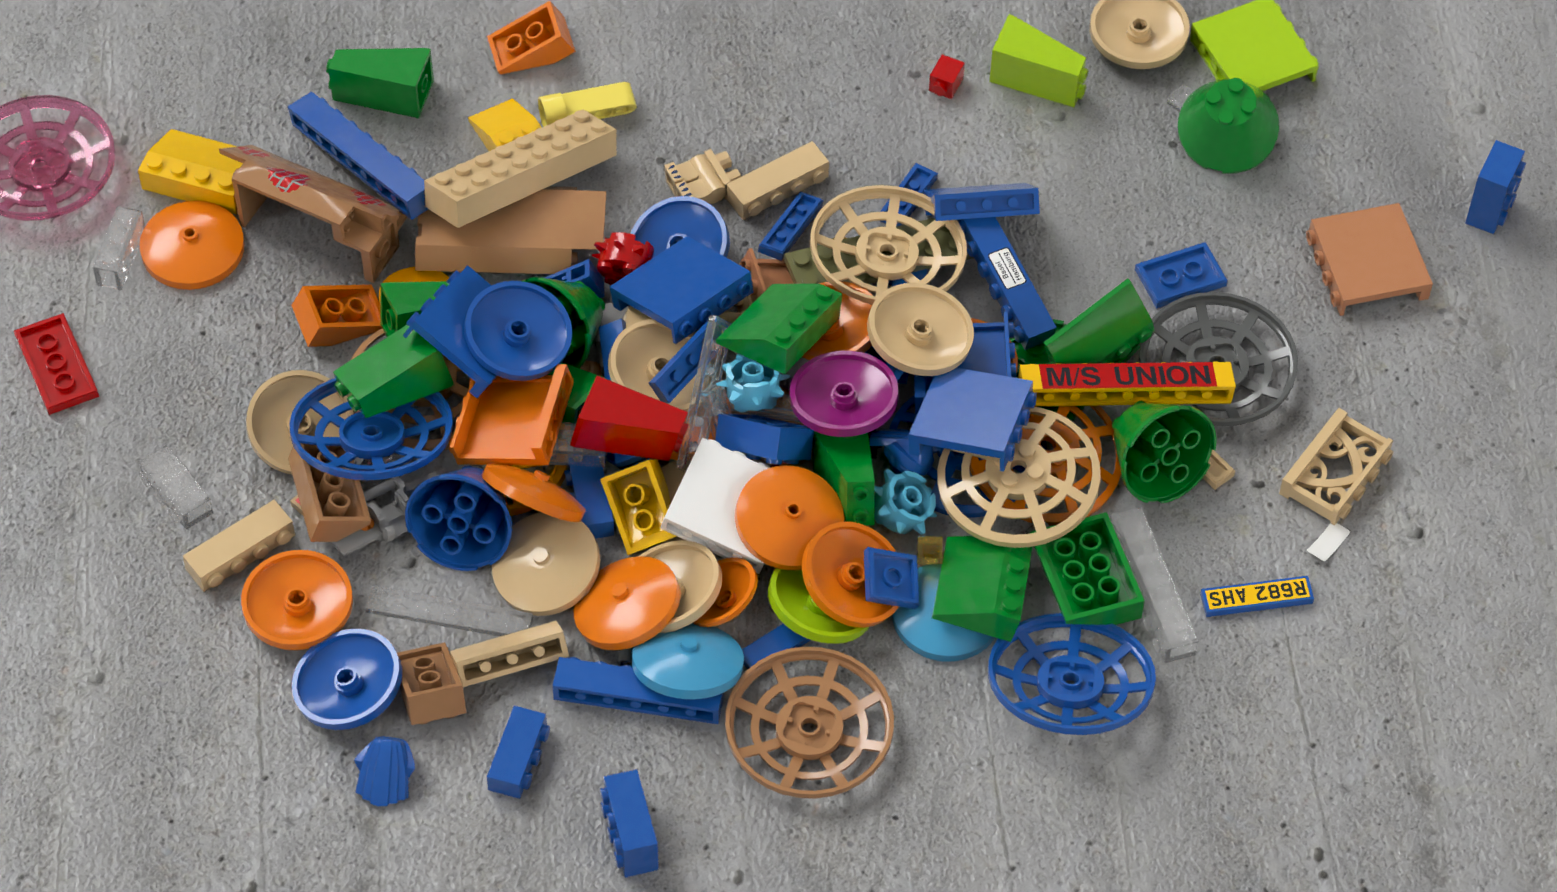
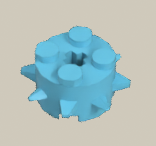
[716,354,790,412]
[874,469,937,535]

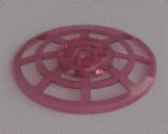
[0,95,116,221]

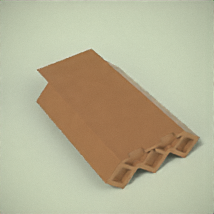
[415,186,606,274]

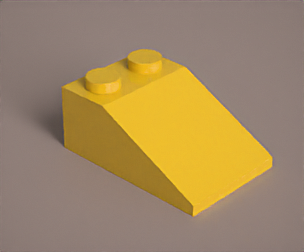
[468,98,542,151]
[600,459,677,555]

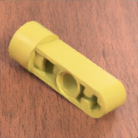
[538,82,637,127]

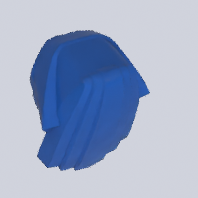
[870,429,934,476]
[354,736,415,807]

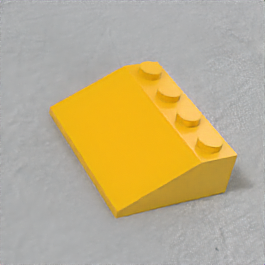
[138,129,243,215]

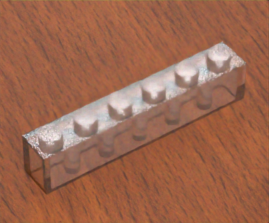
[1110,507,1199,663]

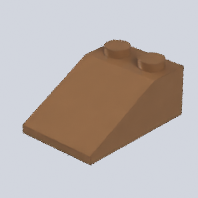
[397,642,466,725]

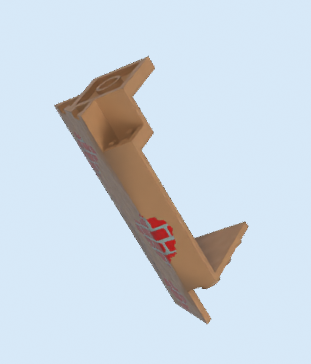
[219,145,407,283]

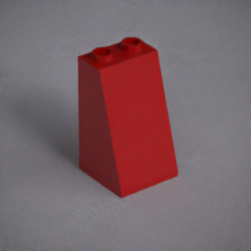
[570,375,689,461]

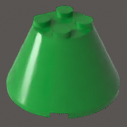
[1178,78,1279,174]
[522,277,605,369]
[1112,400,1217,504]

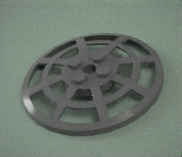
[1139,292,1298,426]

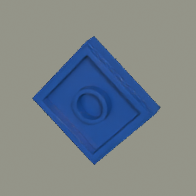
[864,547,919,609]

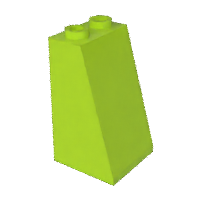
[989,14,1088,108]

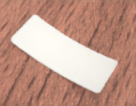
[1307,523,1350,561]

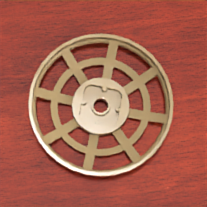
[810,185,967,304]
[937,407,1101,548]

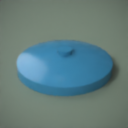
[892,562,995,662]
[632,623,744,699]

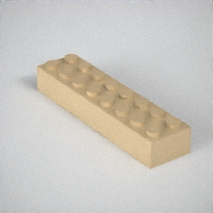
[424,109,617,228]

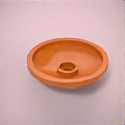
[693,557,758,627]

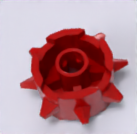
[592,232,654,285]

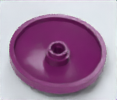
[790,351,898,437]

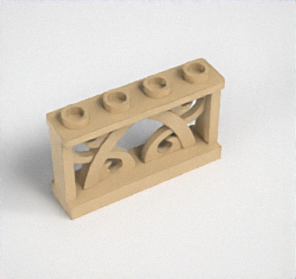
[1279,408,1394,525]

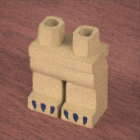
[664,149,742,205]

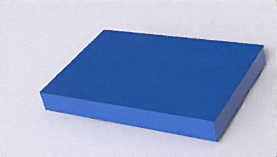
[1135,242,1228,309]

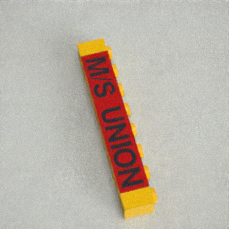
[1018,361,1236,406]

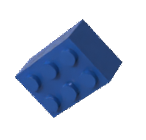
[1465,140,1526,234]
[715,414,814,465]
[600,769,659,878]

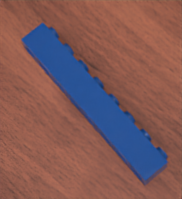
[287,91,428,220]

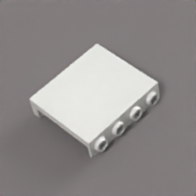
[660,437,771,574]

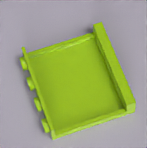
[1189,0,1319,91]

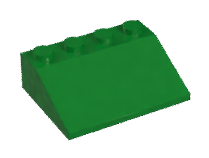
[1044,278,1155,364]
[716,284,842,374]
[1029,512,1145,625]
[932,536,1033,642]

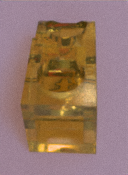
[917,536,943,564]

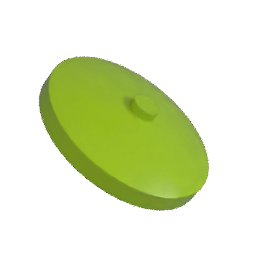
[768,568,869,644]

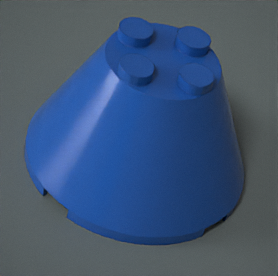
[405,465,512,571]

